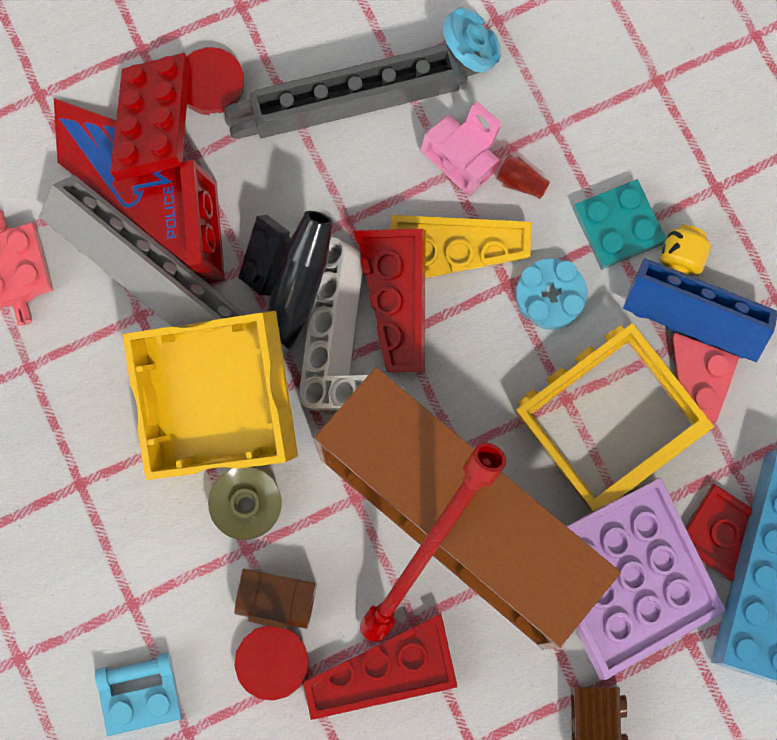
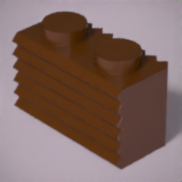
[570,687,628,740]

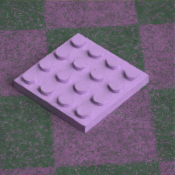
[566,478,726,680]

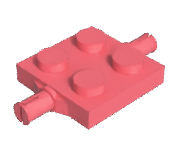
[0,210,54,326]

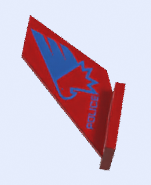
[54,98,225,283]

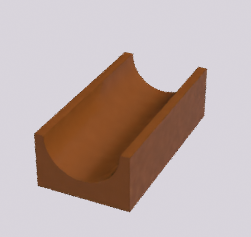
[314,367,622,650]

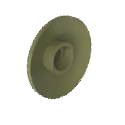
[208,467,282,540]

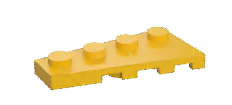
[390,215,532,279]

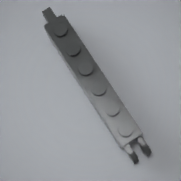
[224,44,481,139]

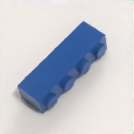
[623,258,777,363]

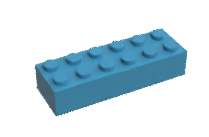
[710,449,777,684]

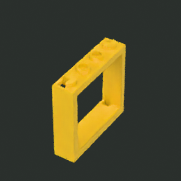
[516,323,714,512]

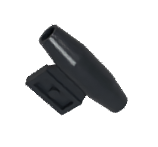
[238,211,333,350]

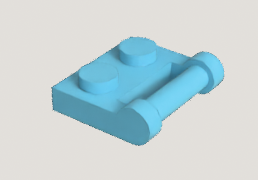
[95,652,183,736]

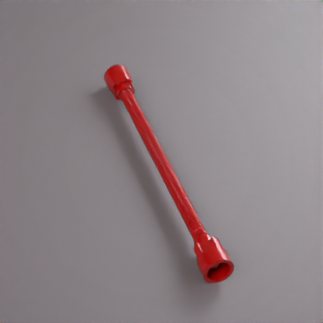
[360,442,506,642]

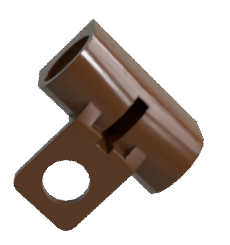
[234,568,317,630]

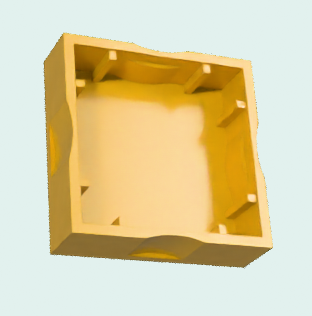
[122,311,298,480]

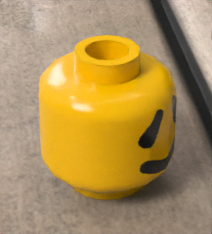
[659,225,712,276]

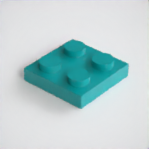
[573,179,666,270]

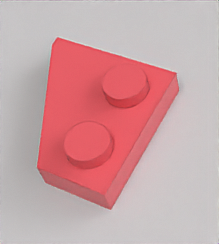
[670,333,740,425]

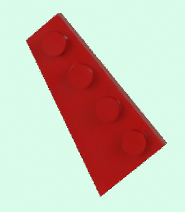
[354,228,426,372]
[303,613,458,720]

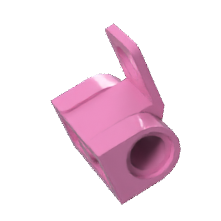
[420,102,501,196]

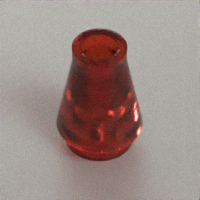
[496,155,550,199]

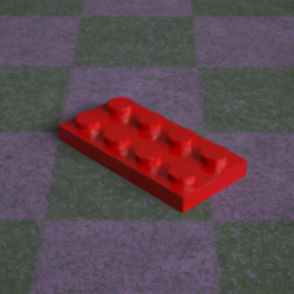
[110,52,190,181]

